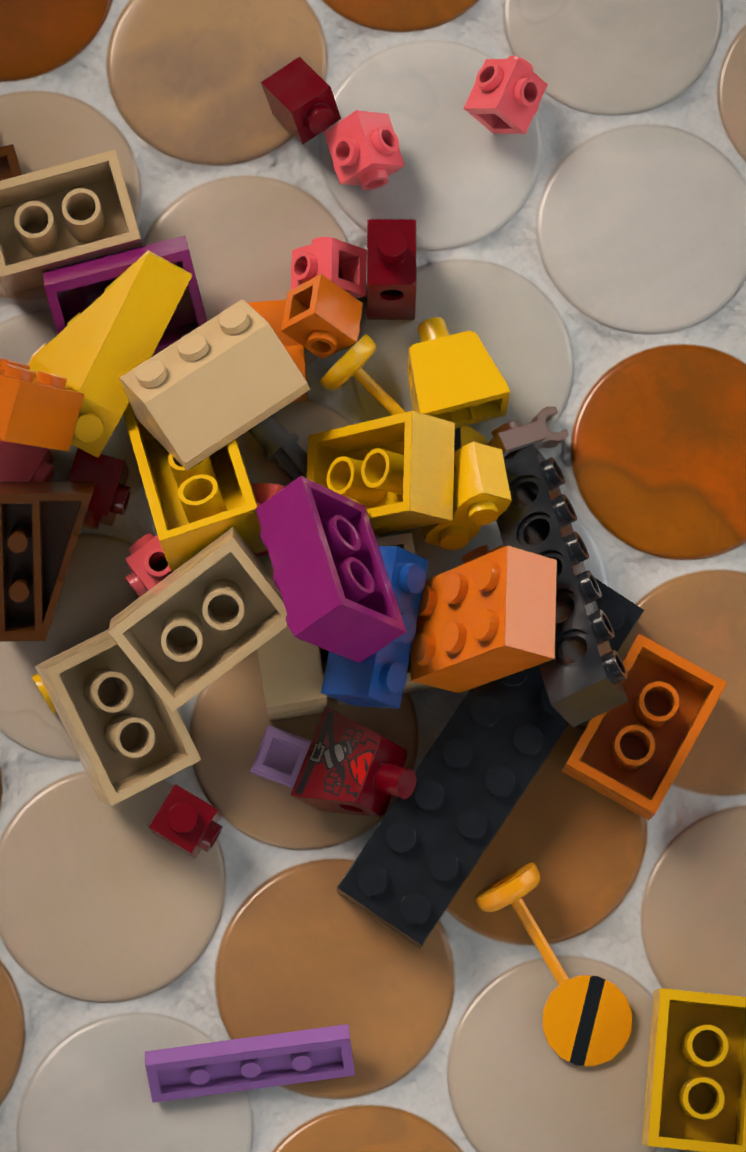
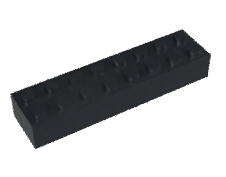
[337,577,644,949]

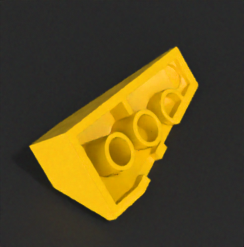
[27,250,192,458]

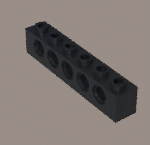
[496,444,628,728]

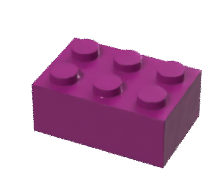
[43,235,207,357]
[255,476,407,663]

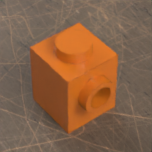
[281,274,363,360]

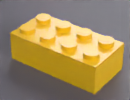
[123,402,268,572]

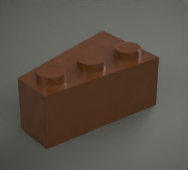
[0,481,96,642]

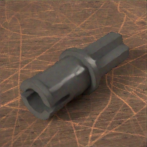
[248,415,307,482]

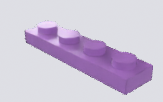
[145,1024,355,1103]

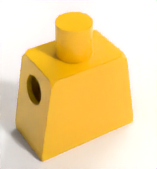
[406,317,510,429]

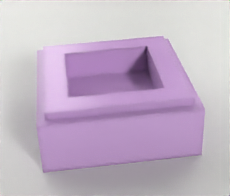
[250,725,312,789]

